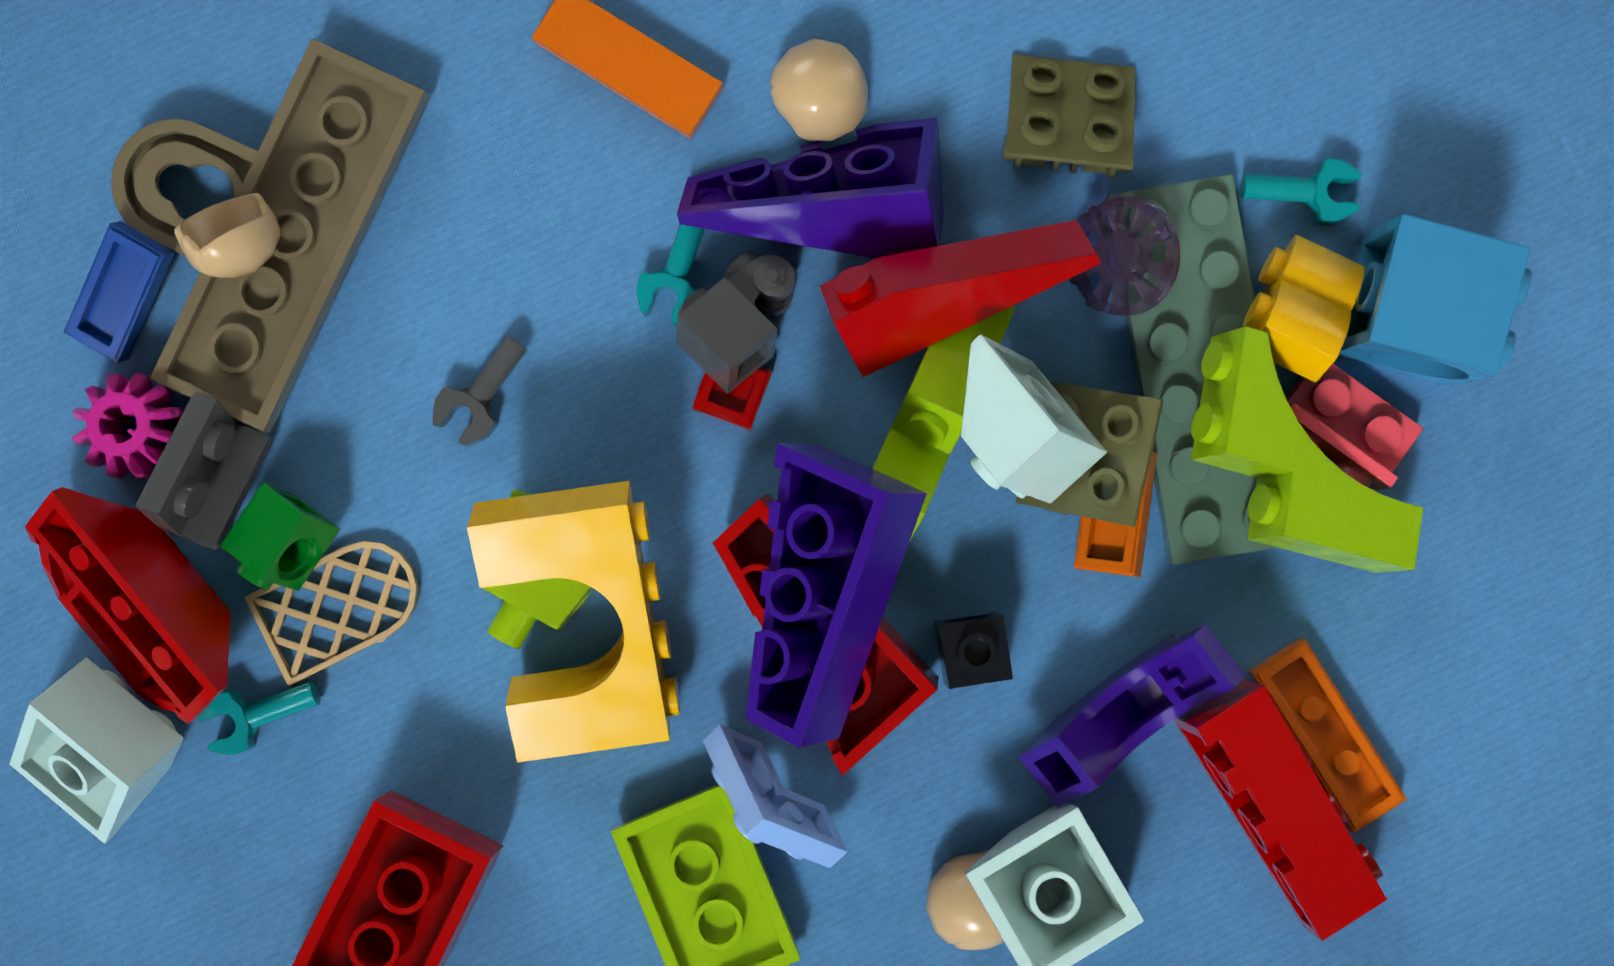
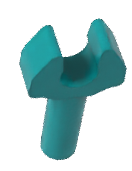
[1240,158,1362,225]
[636,225,705,327]
[197,681,321,755]

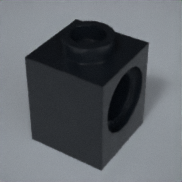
[934,612,1013,689]

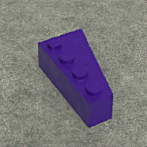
[745,443,927,748]

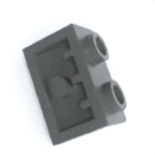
[135,392,272,550]

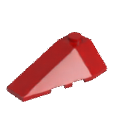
[819,220,1101,378]

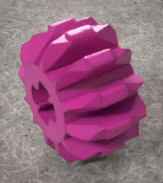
[71,373,184,479]

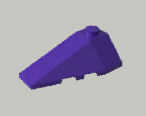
[677,118,944,258]

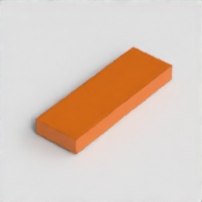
[531,0,724,140]
[1247,638,1407,833]

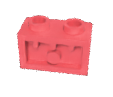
[1286,364,1424,490]

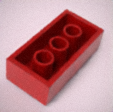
[292,790,504,966]

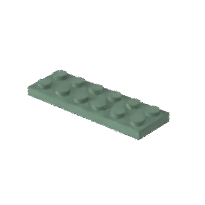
[1105,174,1277,565]

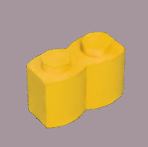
[1243,234,1365,382]

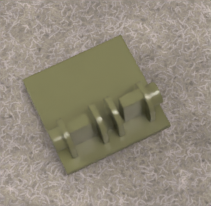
[1002,54,1136,178]
[1015,381,1163,527]

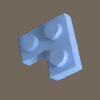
[702,724,847,868]

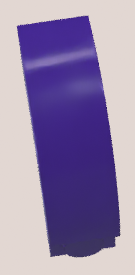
[1018,623,1246,807]

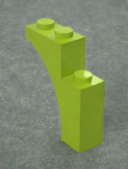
[872,306,1016,540]
[1191,326,1423,573]

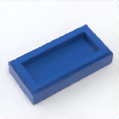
[64,221,175,363]

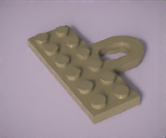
[111,38,430,433]

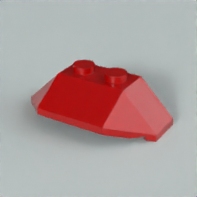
[25,487,230,724]

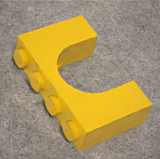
[467,481,681,763]

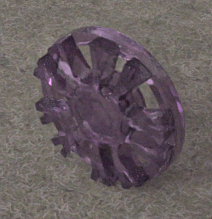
[1069,197,1180,316]

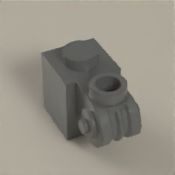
[677,251,796,394]

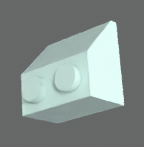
[961,334,1107,504]
[9,657,184,844]
[964,803,1144,966]

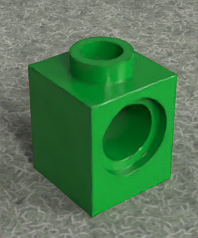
[220,482,341,591]

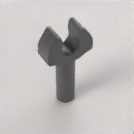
[433,335,527,446]

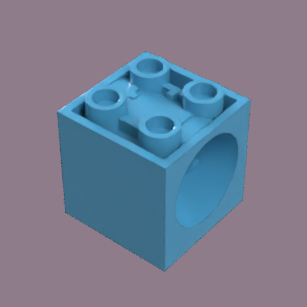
[1338,214,1532,386]

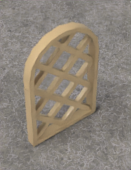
[244,541,419,687]

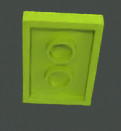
[610,784,801,966]

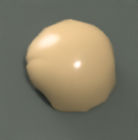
[770,38,869,141]
[174,193,281,278]
[926,850,1004,951]

